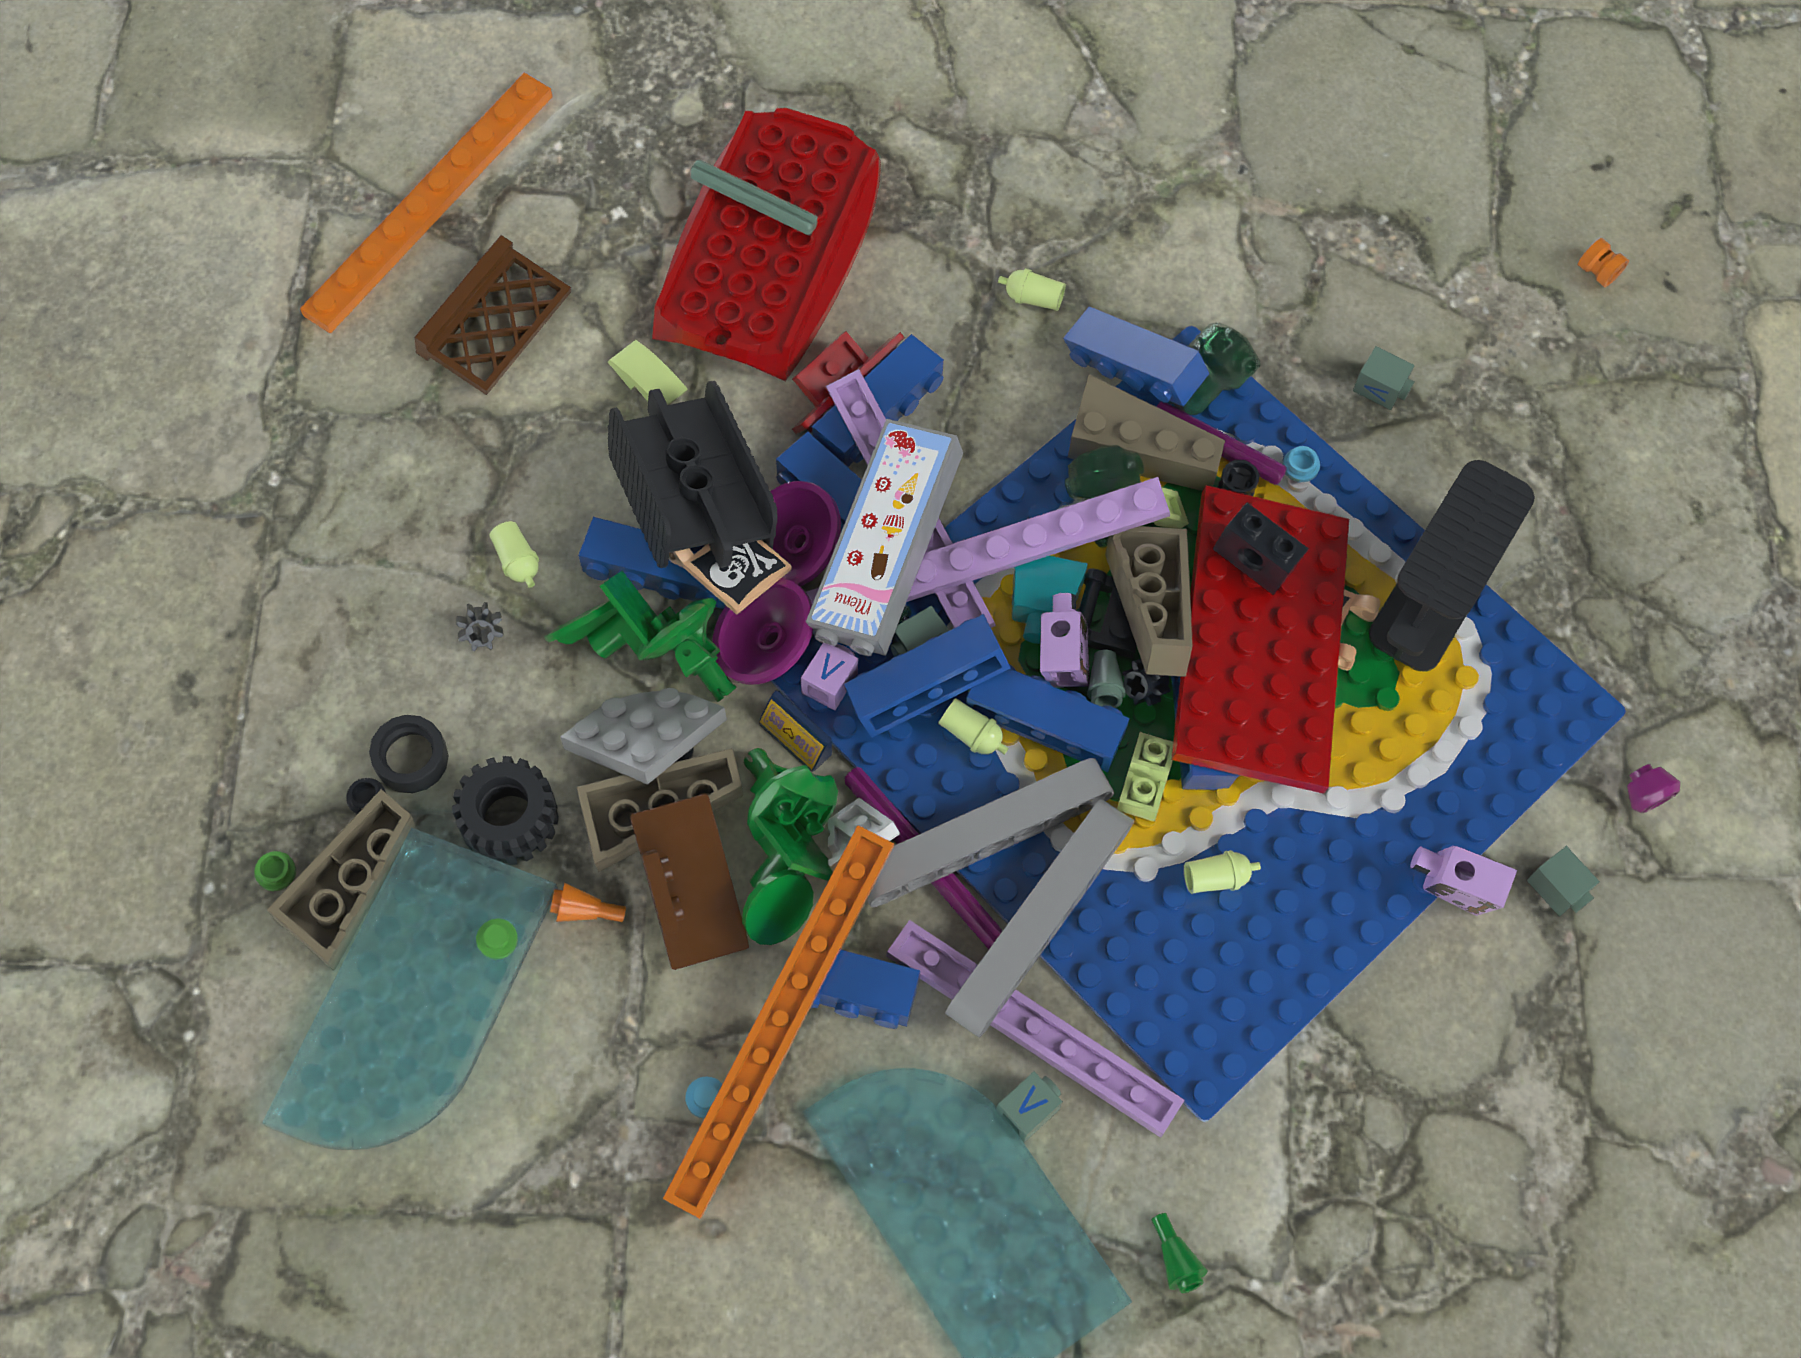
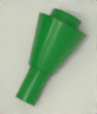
[1151,1213,1208,1293]

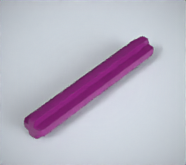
[1157,401,1287,485]

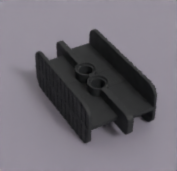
[607,381,777,568]
[1369,460,1535,671]

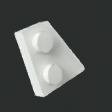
[828,798,900,872]

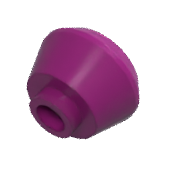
[1627,764,1681,813]

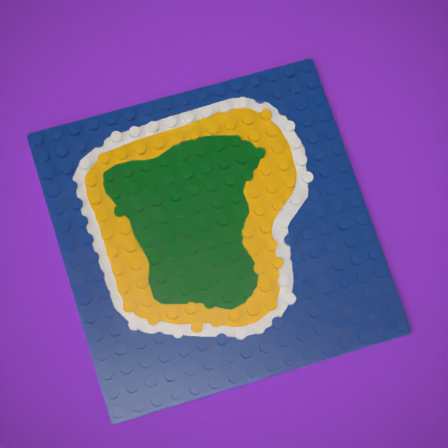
[771,326,1626,1122]

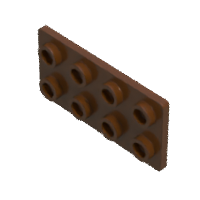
[630,794,749,970]

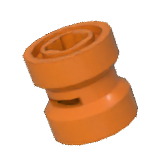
[1577,238,1629,288]

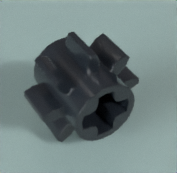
[456,602,504,652]
[1122,658,1171,706]

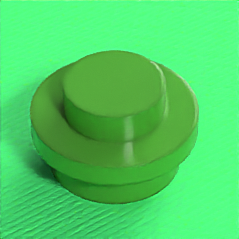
[254,851,296,891]
[476,918,518,960]

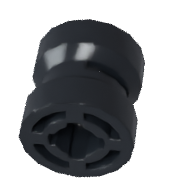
[1217,460,1259,496]

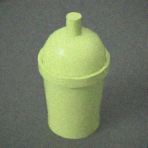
[998,268,1066,311]
[489,521,539,588]
[938,698,1009,755]
[1184,850,1261,894]

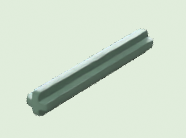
[690,160,818,235]

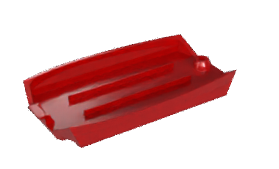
[652,108,881,382]

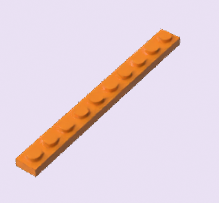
[300,72,553,334]
[663,825,895,1219]

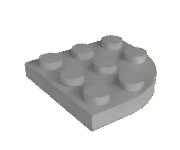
[561,688,727,784]

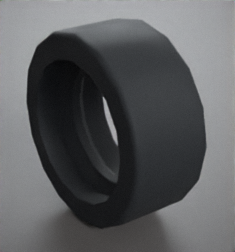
[369,715,449,794]

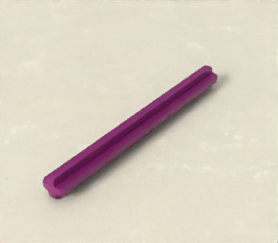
[844,767,1003,949]

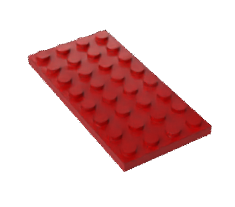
[1171,485,1350,794]

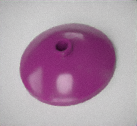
[770,481,841,587]
[712,578,813,685]

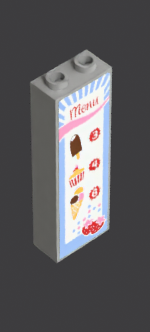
[806,419,963,656]

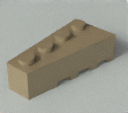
[1068,374,1225,491]
[1105,526,1192,677]
[577,748,743,872]
[267,789,416,971]

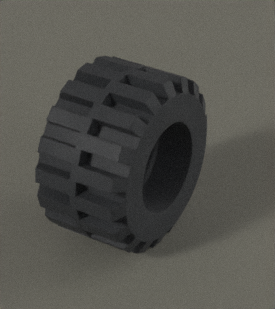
[452,756,559,865]

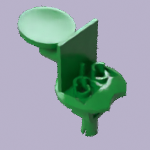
[544,571,737,702]
[742,748,838,945]

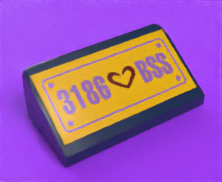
[759,690,832,772]

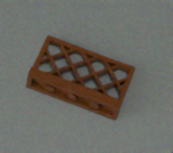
[414,235,571,395]

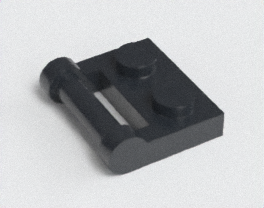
[1079,568,1137,659]

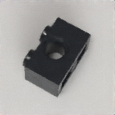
[1212,502,1309,595]

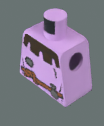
[1040,593,1089,688]
[1410,846,1517,916]

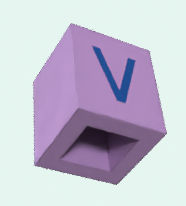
[801,643,858,710]

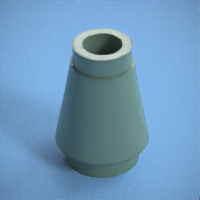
[1087,650,1126,708]

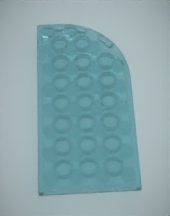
[262,827,558,1150]
[803,1068,1132,1358]

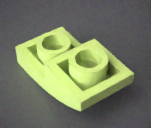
[608,340,688,405]
[1117,732,1173,822]

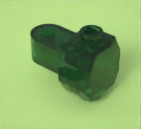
[1167,323,1261,415]
[1065,445,1144,548]

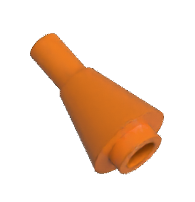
[550,882,626,922]

